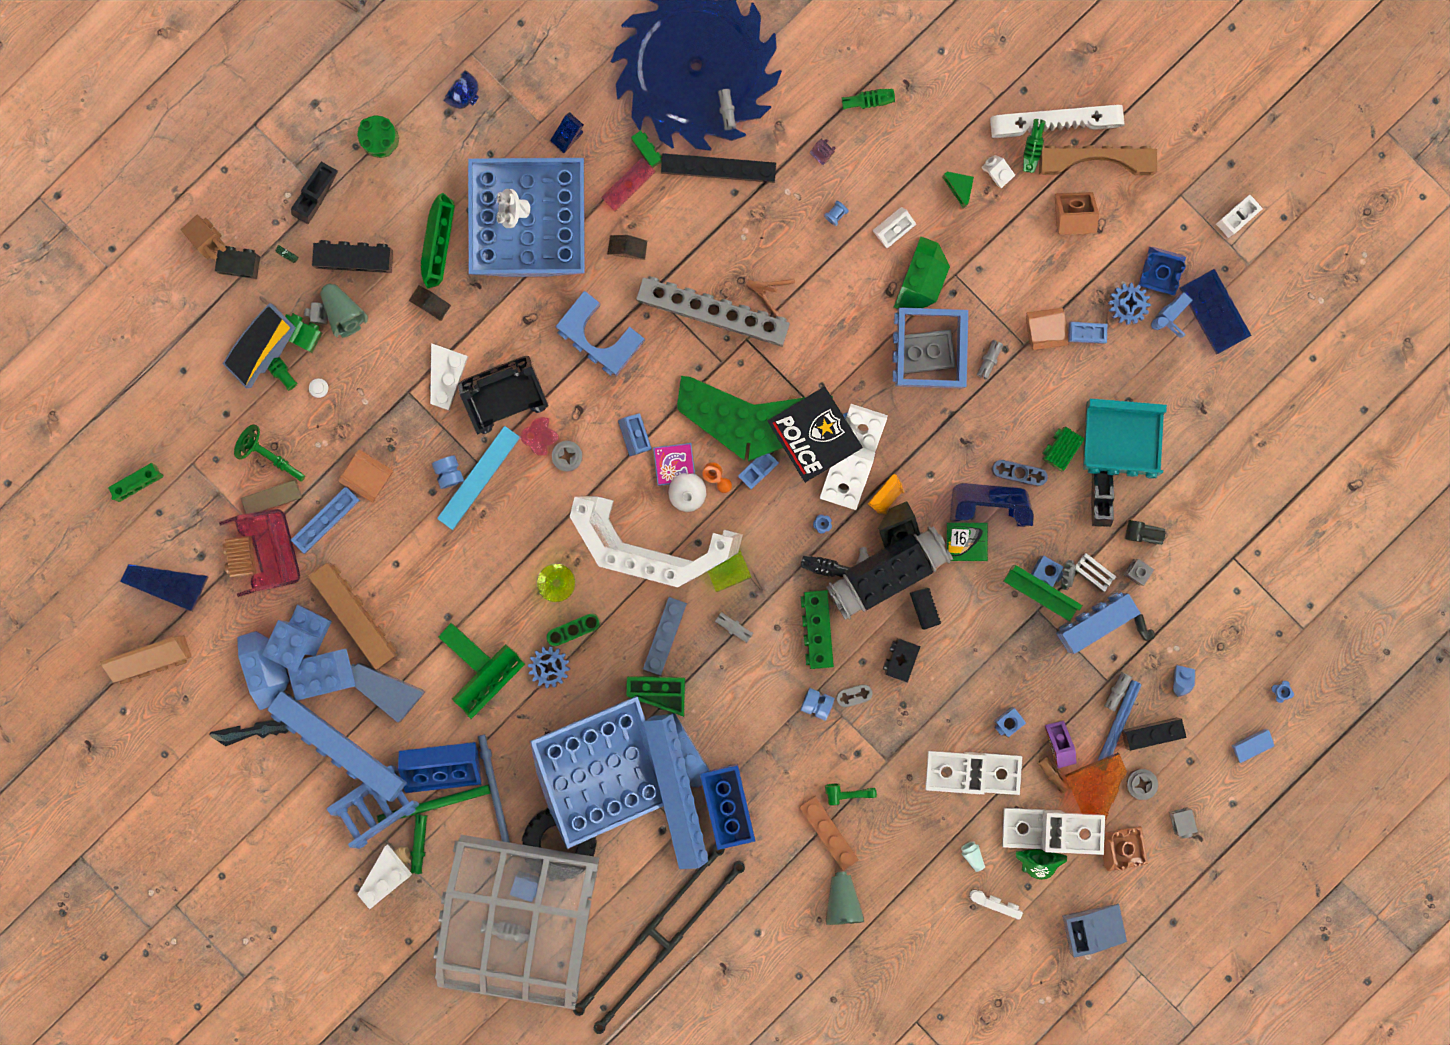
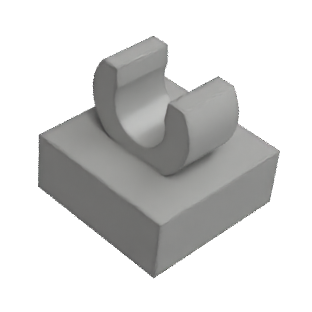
[304,303,327,324]

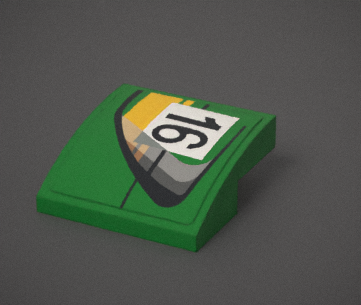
[947,523,988,561]

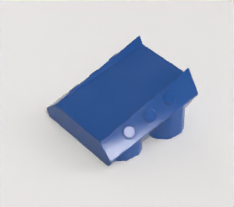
[1139,247,1186,296]

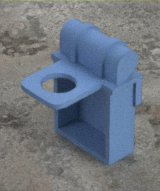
[1151,293,1192,338]

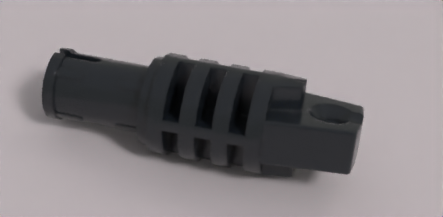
[800,556,851,577]

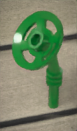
[234,424,305,482]

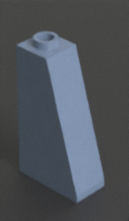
[351,663,425,723]

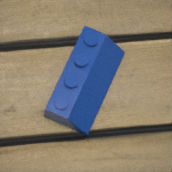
[398,742,482,793]
[700,763,755,850]

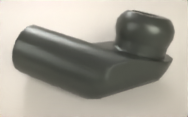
[1134,614,1155,641]

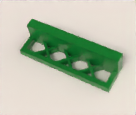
[1003,565,1083,622]
[452,644,525,719]

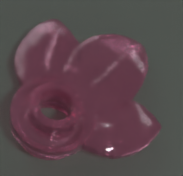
[521,417,559,455]

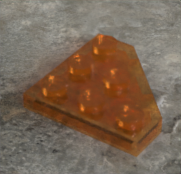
[1065,752,1127,821]

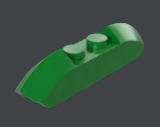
[421,193,455,289]

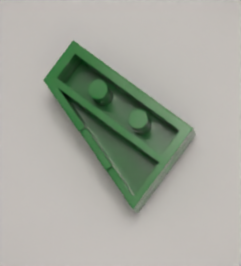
[626,676,685,717]

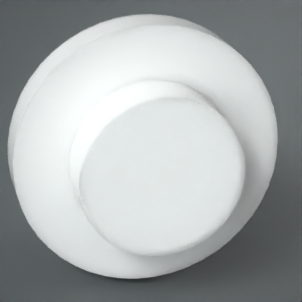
[309,379,329,398]

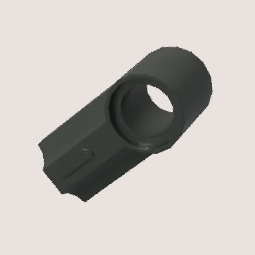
[1125,520,1166,545]

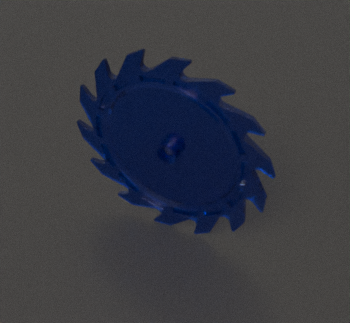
[611,0,782,151]

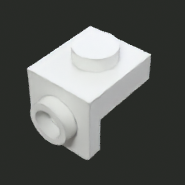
[982,155,1015,188]

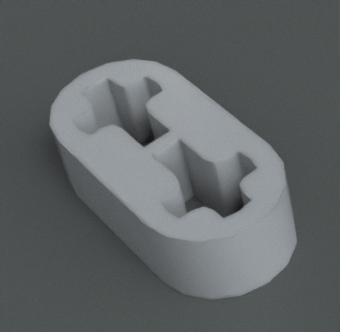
[836,684,873,707]

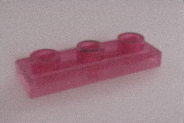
[601,158,656,212]

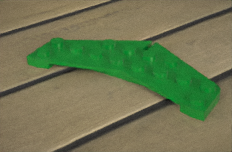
[677,376,833,461]

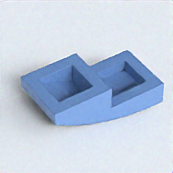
[738,453,779,490]

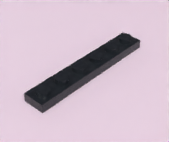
[661,153,776,183]

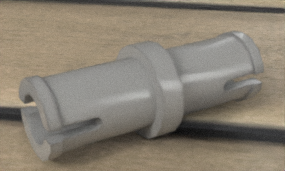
[718,89,736,130]
[977,340,1003,380]
[715,612,753,643]
[1104,672,1133,711]

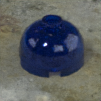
[443,70,479,109]

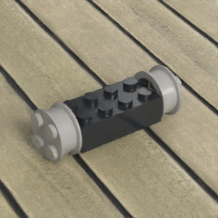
[826,526,953,620]

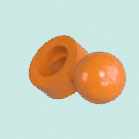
[702,462,732,493]

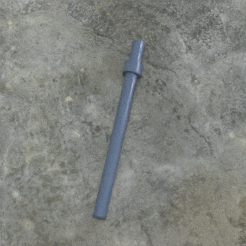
[478,734,510,843]

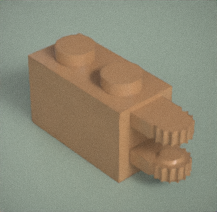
[180,214,226,260]

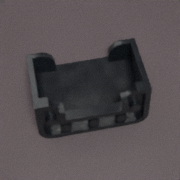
[458,356,549,435]

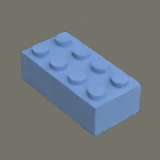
[1056,592,1141,654]

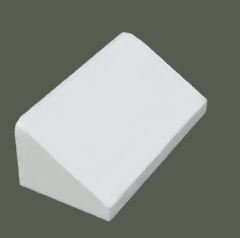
[873,207,916,248]

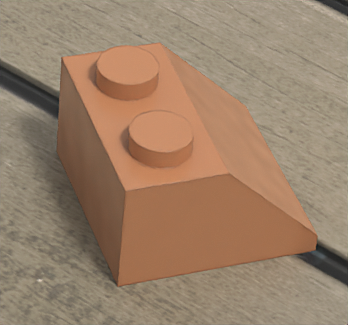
[1055,192,1099,235]

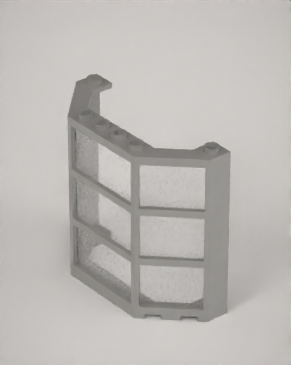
[433,835,600,1009]

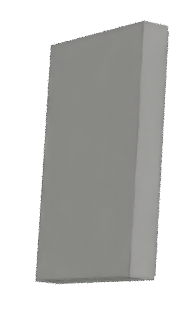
[894,330,955,374]

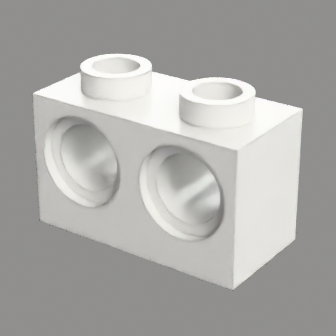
[1216,195,1263,238]

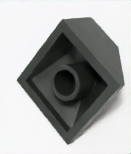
[878,501,920,548]

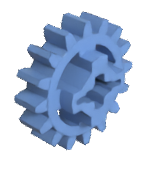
[1108,283,1151,325]
[528,646,570,688]

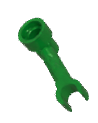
[825,783,877,805]

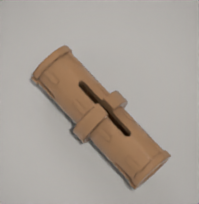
[1037,756,1071,794]

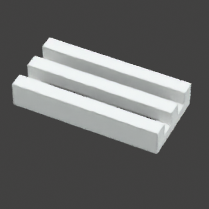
[1076,553,1116,592]

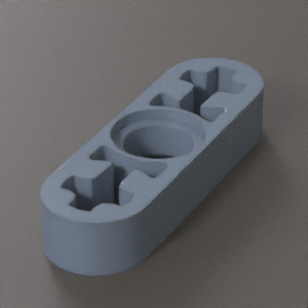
[992,460,1048,486]

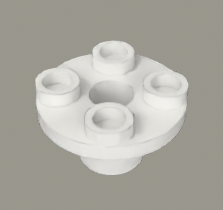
[496,189,530,228]

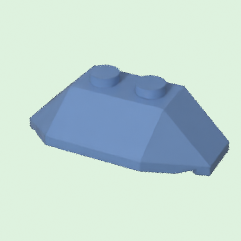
[237,631,290,710]
[672,713,710,788]

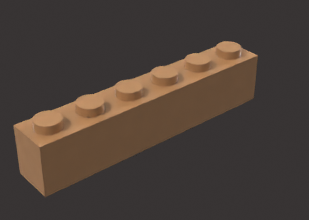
[308,563,398,670]

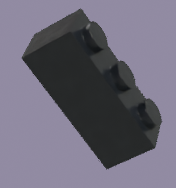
[1122,717,1187,751]

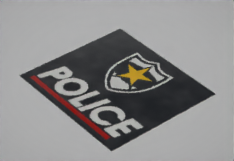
[768,386,863,483]

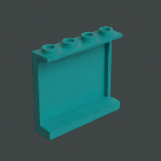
[1083,398,1167,479]

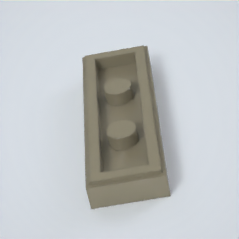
[241,480,302,516]

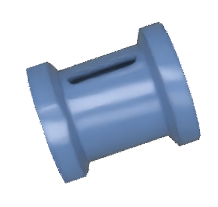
[824,201,849,226]

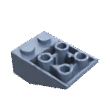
[1062,904,1127,958]

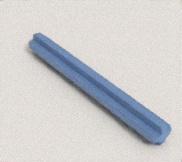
[1096,680,1141,771]

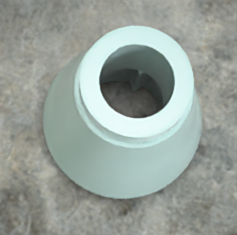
[961,842,985,872]

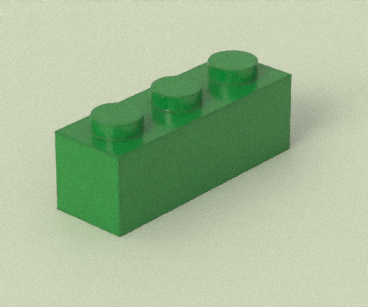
[631,131,662,168]

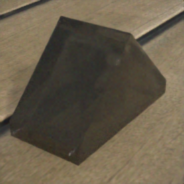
[607,235,648,260]
[409,285,451,321]

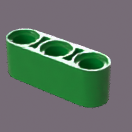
[547,614,601,646]

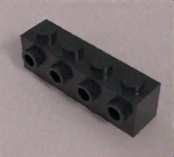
[312,240,393,273]

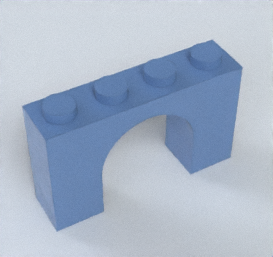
[556,291,645,376]

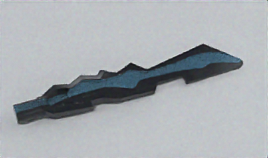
[209,720,289,746]

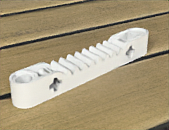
[990,105,1125,138]

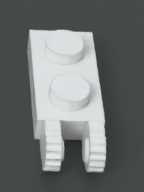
[969,889,1023,919]

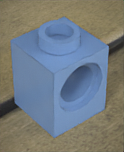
[994,707,1026,737]

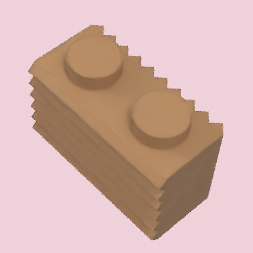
[223,536,256,577]

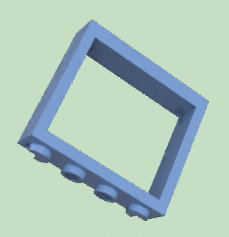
[892,308,968,389]

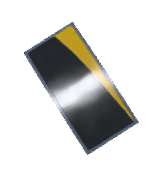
[223,303,296,388]

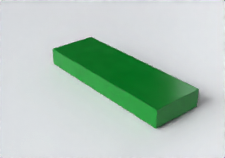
[439,623,491,673]

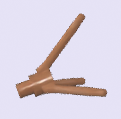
[747,279,795,317]

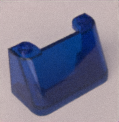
[950,483,1034,527]

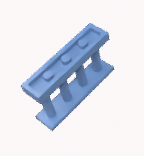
[327,765,419,849]

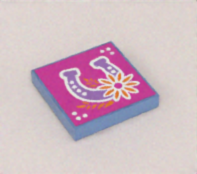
[653,443,695,486]

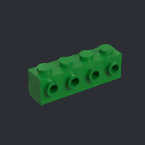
[800,590,834,669]

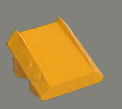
[868,474,904,514]

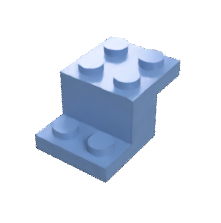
[262,605,332,672]

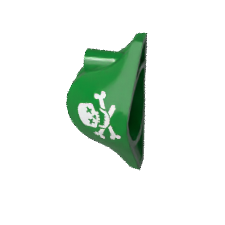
[1016,849,1067,880]

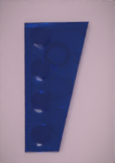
[120,564,209,612]

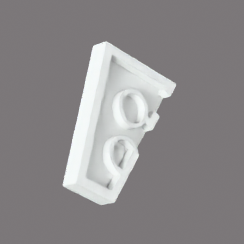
[430,343,468,411]
[357,845,412,909]

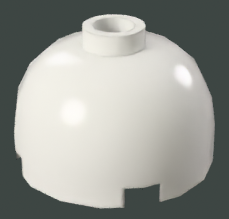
[668,473,707,512]

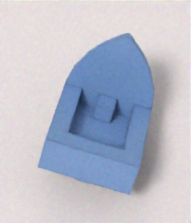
[1173,665,1195,697]

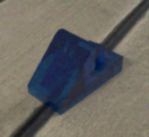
[550,112,584,153]

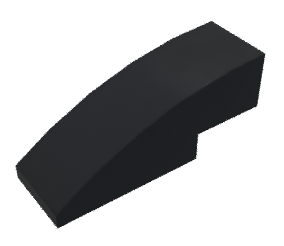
[291,161,338,224]
[1091,471,1114,527]

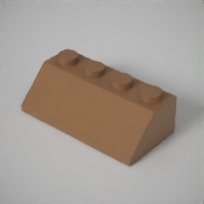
[100,636,191,684]

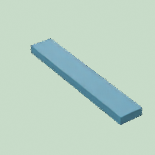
[437,426,521,530]

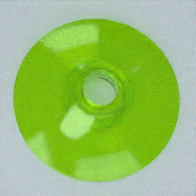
[537,564,575,602]

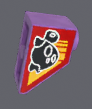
[1045,721,1077,768]

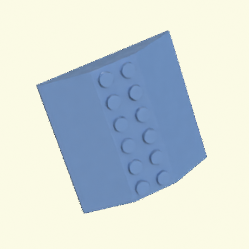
[468,158,585,277]
[530,696,664,849]

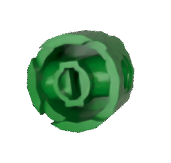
[357,115,399,158]

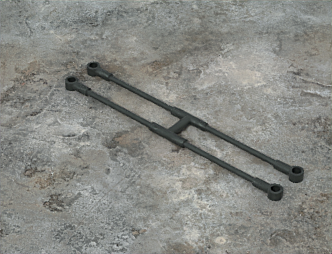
[573,844,745,1034]

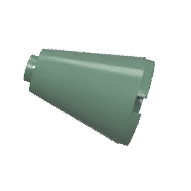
[320,284,368,338]
[826,872,864,925]

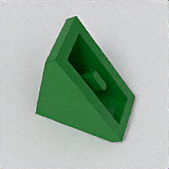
[942,171,974,209]

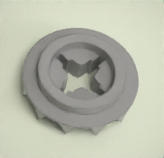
[552,441,582,471]
[1061,560,1076,591]
[1127,769,1158,800]

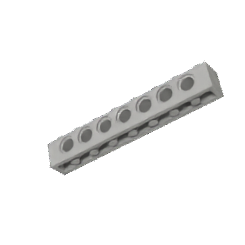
[636,276,790,347]

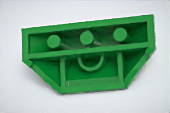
[893,236,950,309]

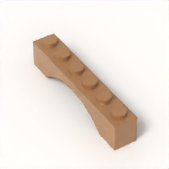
[1039,145,1157,175]

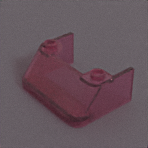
[219,509,300,597]

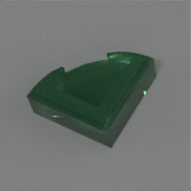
[275,245,299,263]

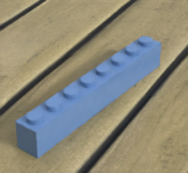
[268,691,407,802]
[643,714,708,869]

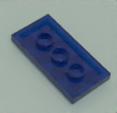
[1180,269,1252,355]

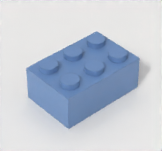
[287,649,355,701]

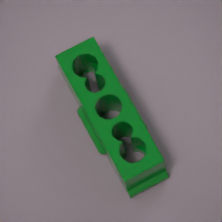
[108,463,164,502]

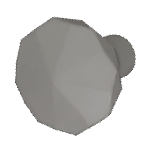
[856,547,870,565]

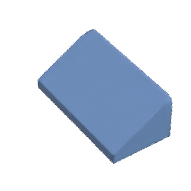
[618,413,652,456]
[1231,729,1274,763]

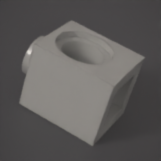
[1123,559,1154,586]
[1169,807,1198,838]

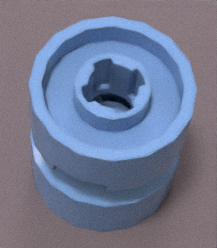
[432,455,464,489]
[800,688,835,721]

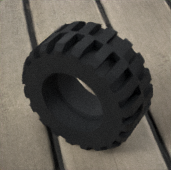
[522,808,597,882]

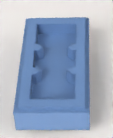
[1068,322,1108,344]

